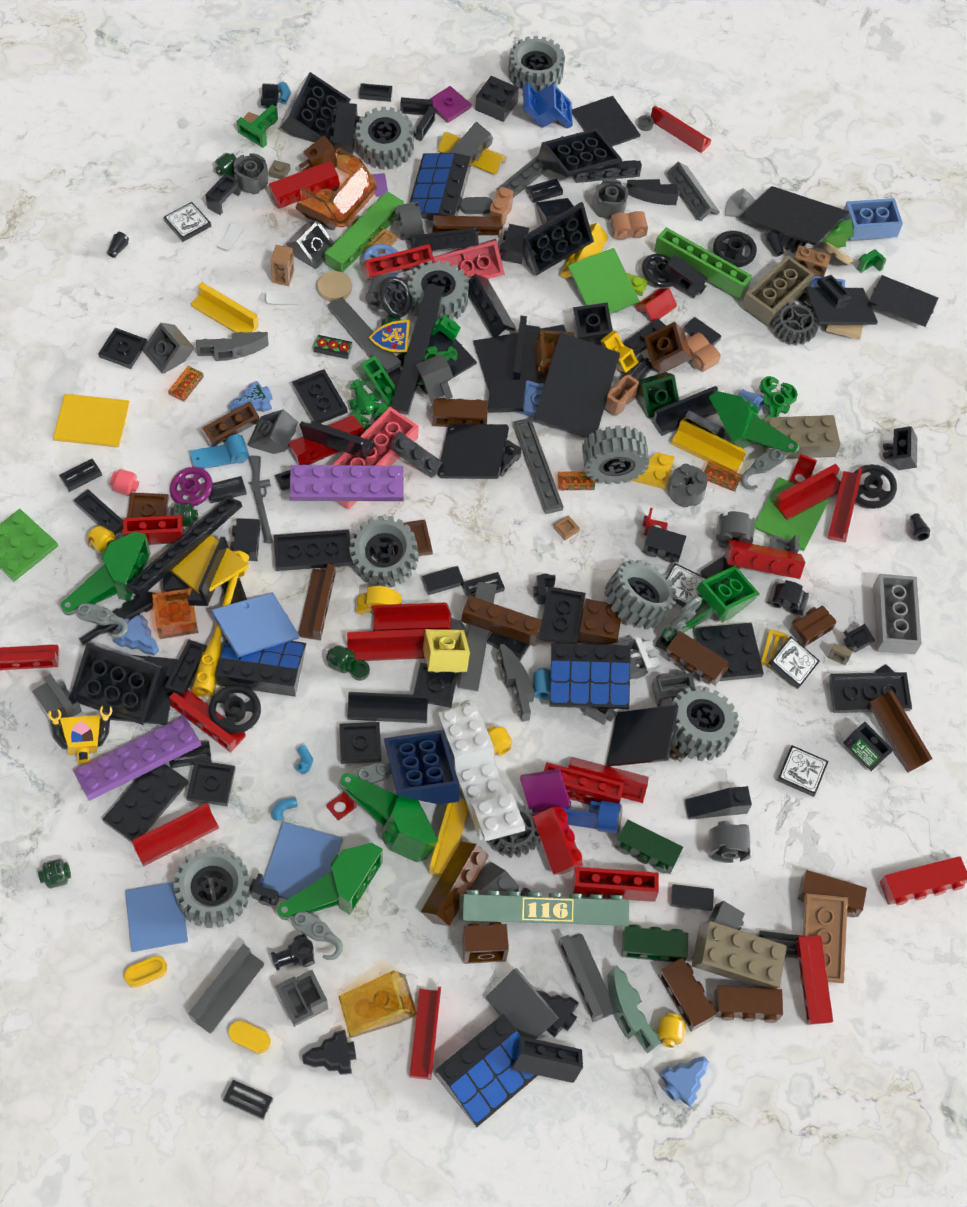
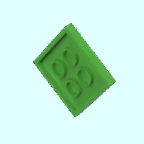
[0,509,58,582]

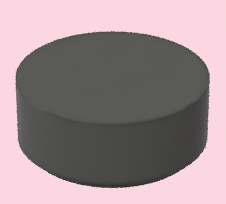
[637,115,654,131]

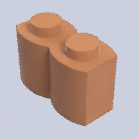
[490,187,513,226]
[610,211,648,240]
[687,332,721,372]
[605,375,639,416]

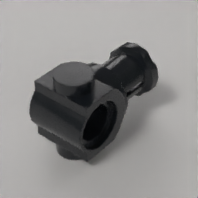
[271,934,315,971]

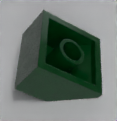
[636,372,679,418]

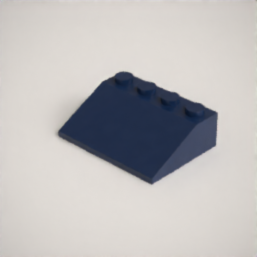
[384,730,459,805]

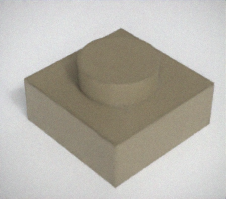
[269,160,291,179]
[828,643,853,666]

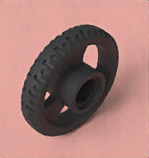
[713,230,757,268]
[854,464,897,509]
[209,685,261,734]

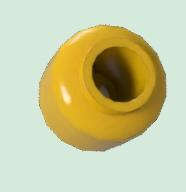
[87,526,116,554]
[487,725,513,756]
[656,1013,686,1048]

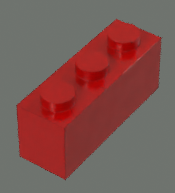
[123,515,184,545]
[533,807,583,875]

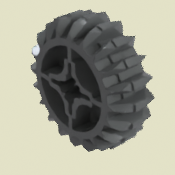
[772,302,819,346]
[489,803,540,858]

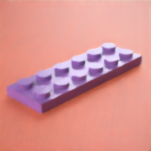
[290,465,404,501]
[73,716,201,801]

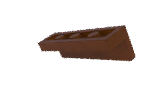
[432,215,503,235]
[298,564,336,641]
[868,690,932,773]

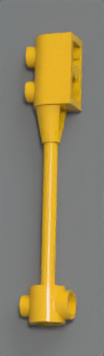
[192,551,249,698]

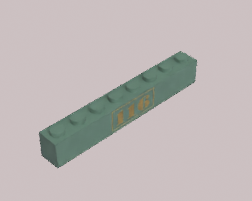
[459,890,629,926]

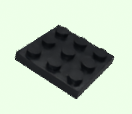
[695,622,764,681]

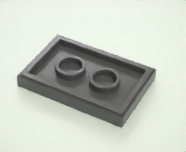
[485,968,559,1039]

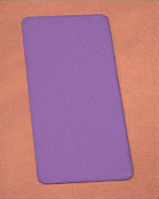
[372,173,388,197]

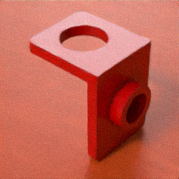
[789,454,817,484]
[642,508,668,536]
[326,790,357,821]

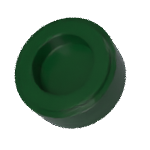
[350,660,370,681]

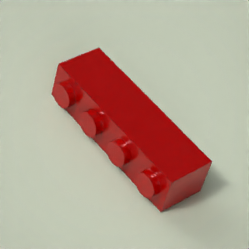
[269,161,340,209]
[361,244,434,282]
[724,539,806,579]
[879,856,967,906]
[572,866,659,902]

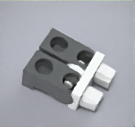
[608,637,660,679]

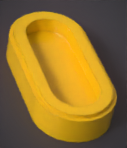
[124,956,167,988]
[229,1021,271,1054]

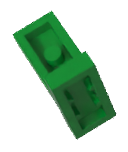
[237,105,278,148]

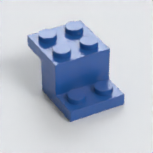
[522,83,573,129]

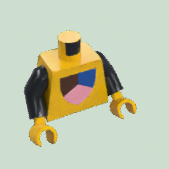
[47,705,112,764]

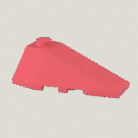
[432,239,505,279]

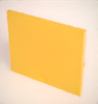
[53,394,130,447]
[171,535,249,594]

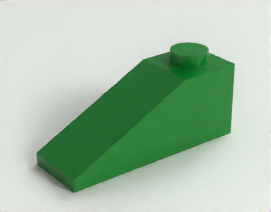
[355,355,397,408]

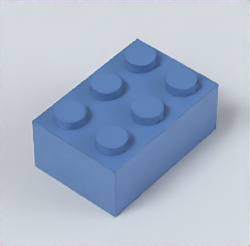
[843,198,903,241]

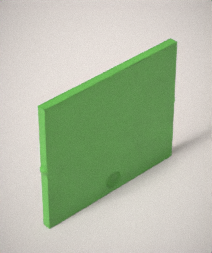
[567,248,640,314]
[755,477,829,551]

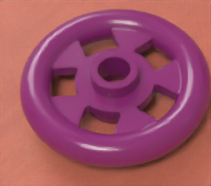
[169,467,213,507]

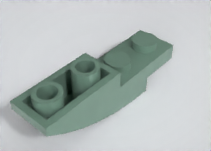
[607,965,661,1054]

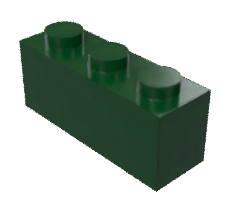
[615,819,683,874]
[621,924,688,962]

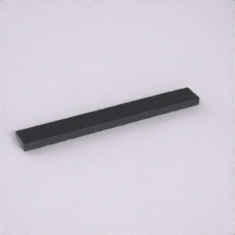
[391,284,444,415]
[126,496,243,597]

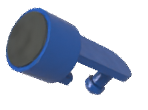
[563,801,622,834]

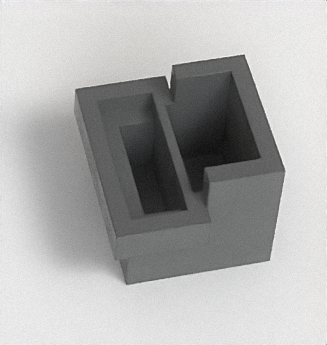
[415,354,453,401]
[32,673,82,723]
[275,970,328,1027]

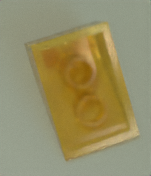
[339,970,417,1038]

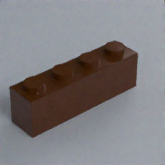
[461,595,543,646]
[421,842,489,926]

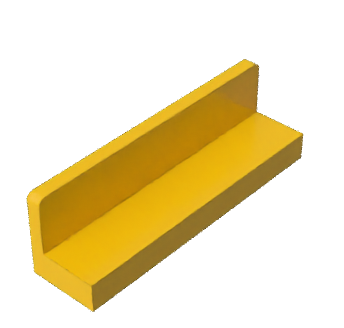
[438,132,507,174]
[560,223,608,278]
[191,282,259,333]
[671,420,747,475]
[429,798,468,877]

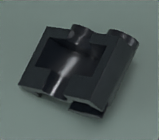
[767,580,809,616]

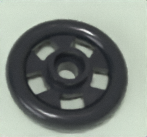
[641,254,674,288]
[379,276,412,318]

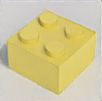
[423,629,470,673]

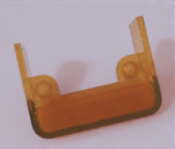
[300,148,377,227]

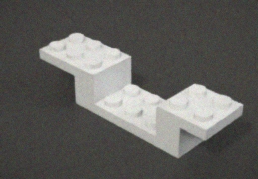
[438,703,525,841]

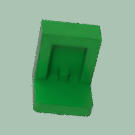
[857,249,886,273]
[432,315,461,341]

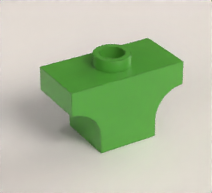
[821,219,854,248]

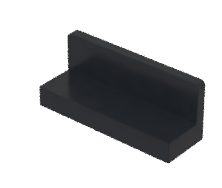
[512,1036,583,1083]

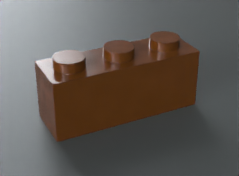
[433,398,488,427]
[202,402,259,447]
[666,631,729,686]
[797,870,867,917]
[658,958,716,1032]
[714,986,783,1023]

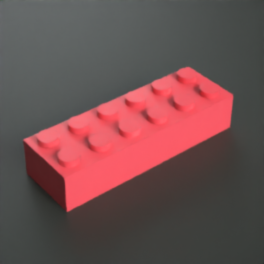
[333,407,419,510]

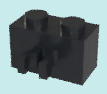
[883,426,918,470]

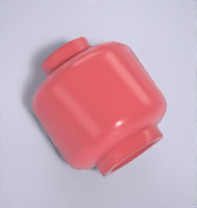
[110,469,139,496]

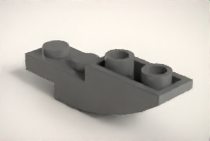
[196,331,269,361]
[496,644,535,722]

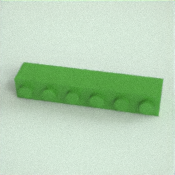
[324,191,404,273]
[654,227,752,299]

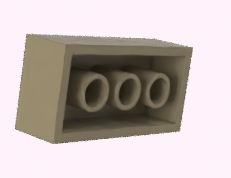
[742,255,815,326]
[763,415,840,459]
[692,921,787,989]

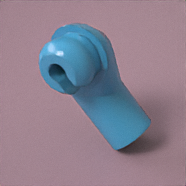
[278,82,291,104]
[296,745,313,774]
[271,797,298,821]

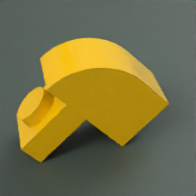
[601,330,639,373]
[356,586,402,615]

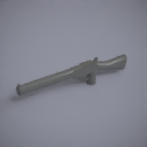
[248,455,273,544]

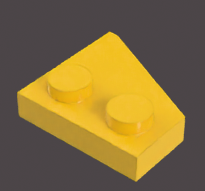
[632,452,675,490]

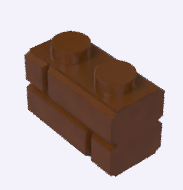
[790,606,837,647]

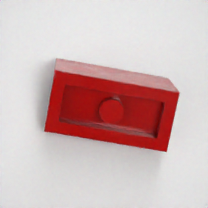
[635,288,677,323]

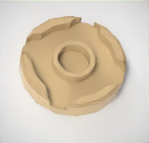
[823,242,854,265]
[317,271,352,302]

